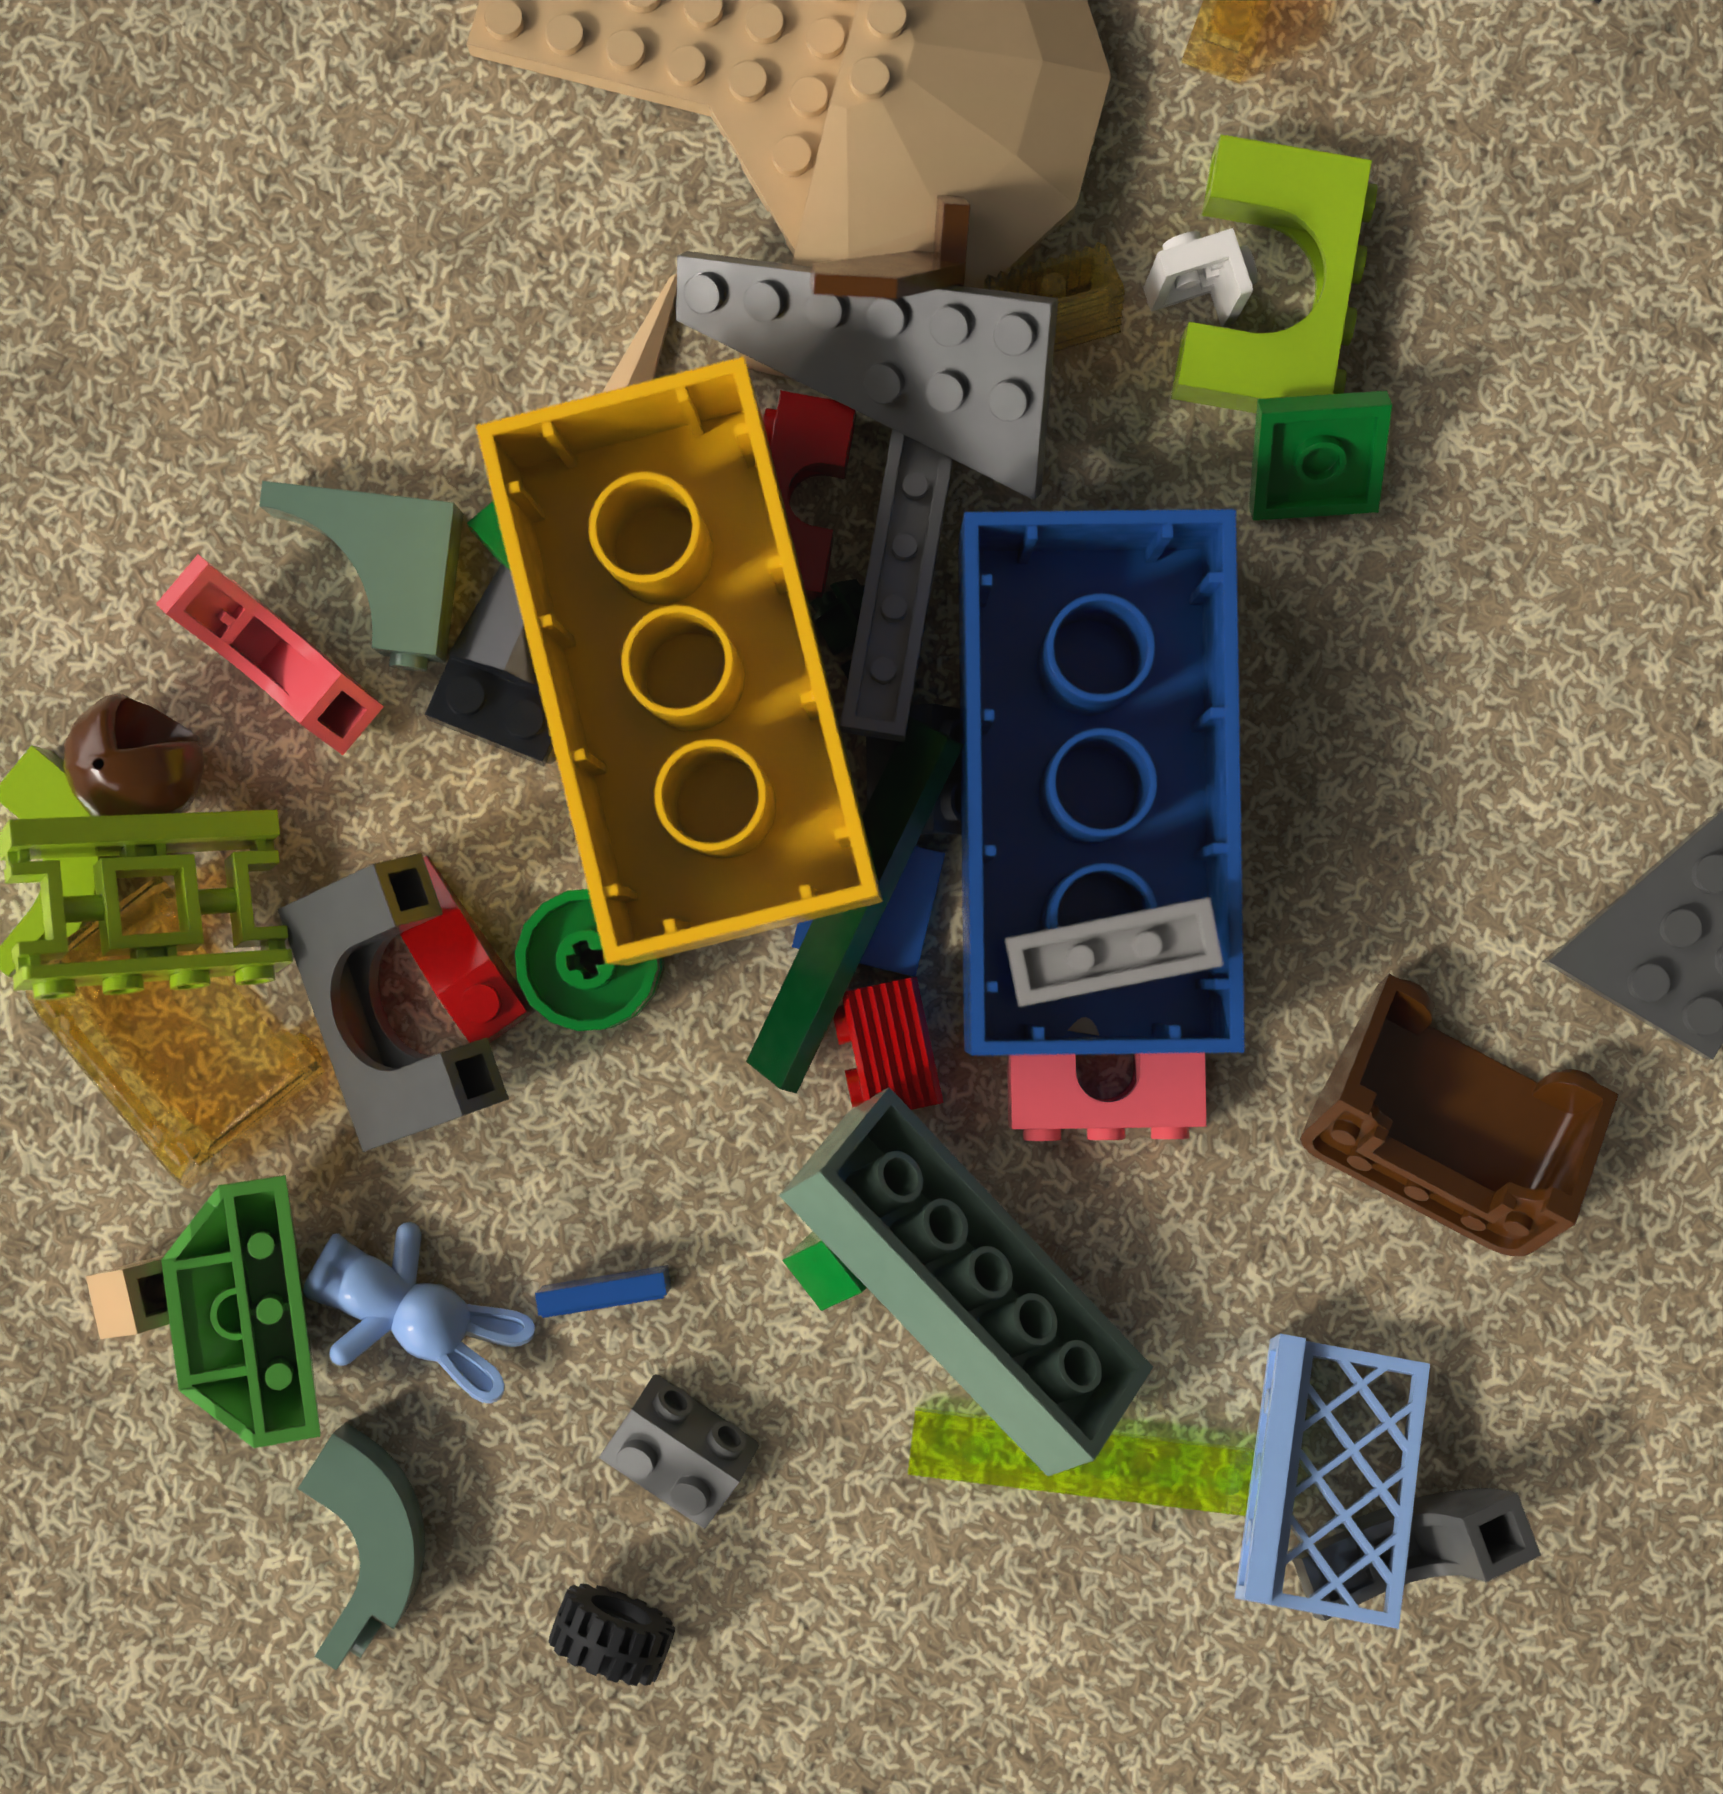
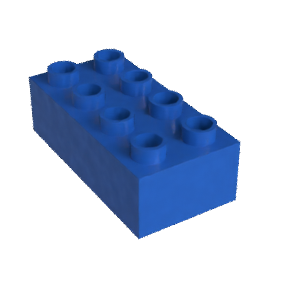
[958,509,1245,1055]

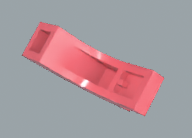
[156,554,384,755]

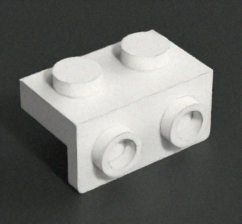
[1143,228,1257,327]

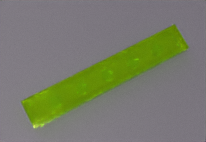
[907,1407,1255,1516]

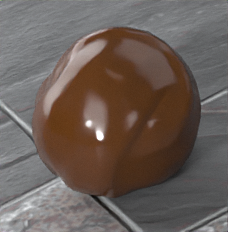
[63,693,205,816]

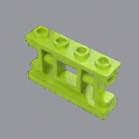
[0,809,293,1000]

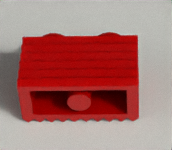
[833,976,944,1110]

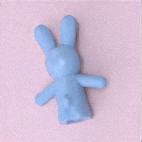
[303,1222,535,1404]

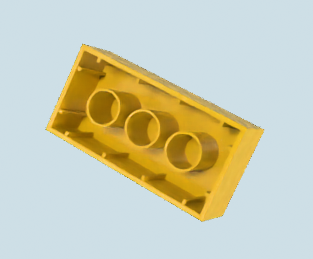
[476,356,883,965]

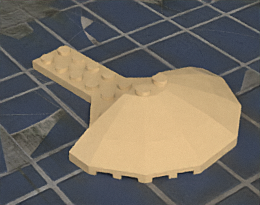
[466,0,1111,290]

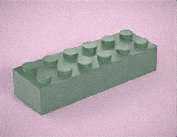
[779,1087,1153,1476]

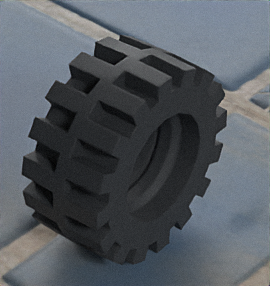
[548,1584,675,1686]

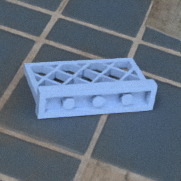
[1234,1333,1430,1629]

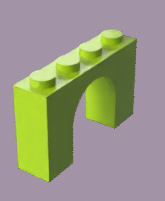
[1170,134,1378,413]

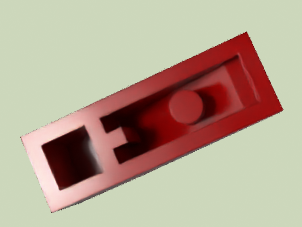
[400,856,537,1044]

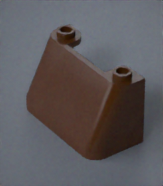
[1300,974,1619,1256]

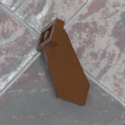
[810,195,971,299]

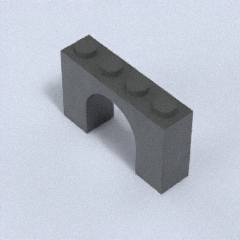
[277,853,509,1152]

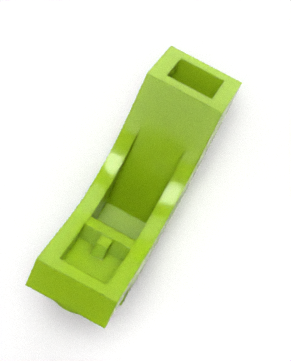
[0,745,117,977]

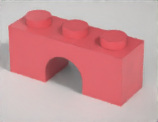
[1007,1053,1207,1141]

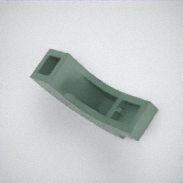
[297,1422,425,1670]

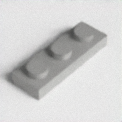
[1005,898,1223,1006]

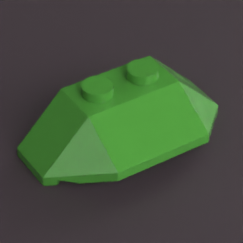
[161,1175,321,1448]

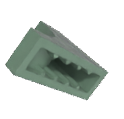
[259,481,464,672]

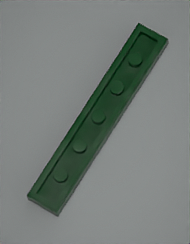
[746,717,964,1094]

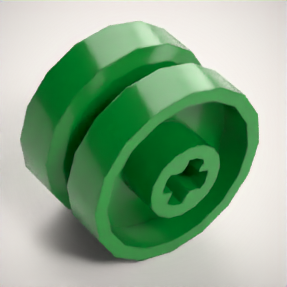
[515,889,665,1031]

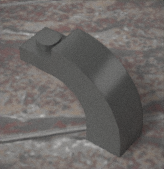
[1292,1488,1541,1621]

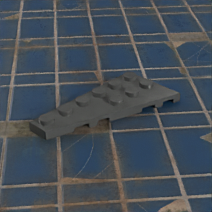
[676,251,1058,500]
[1542,808,1723,1060]

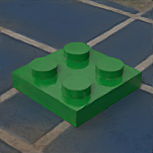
[1249,390,1392,521]

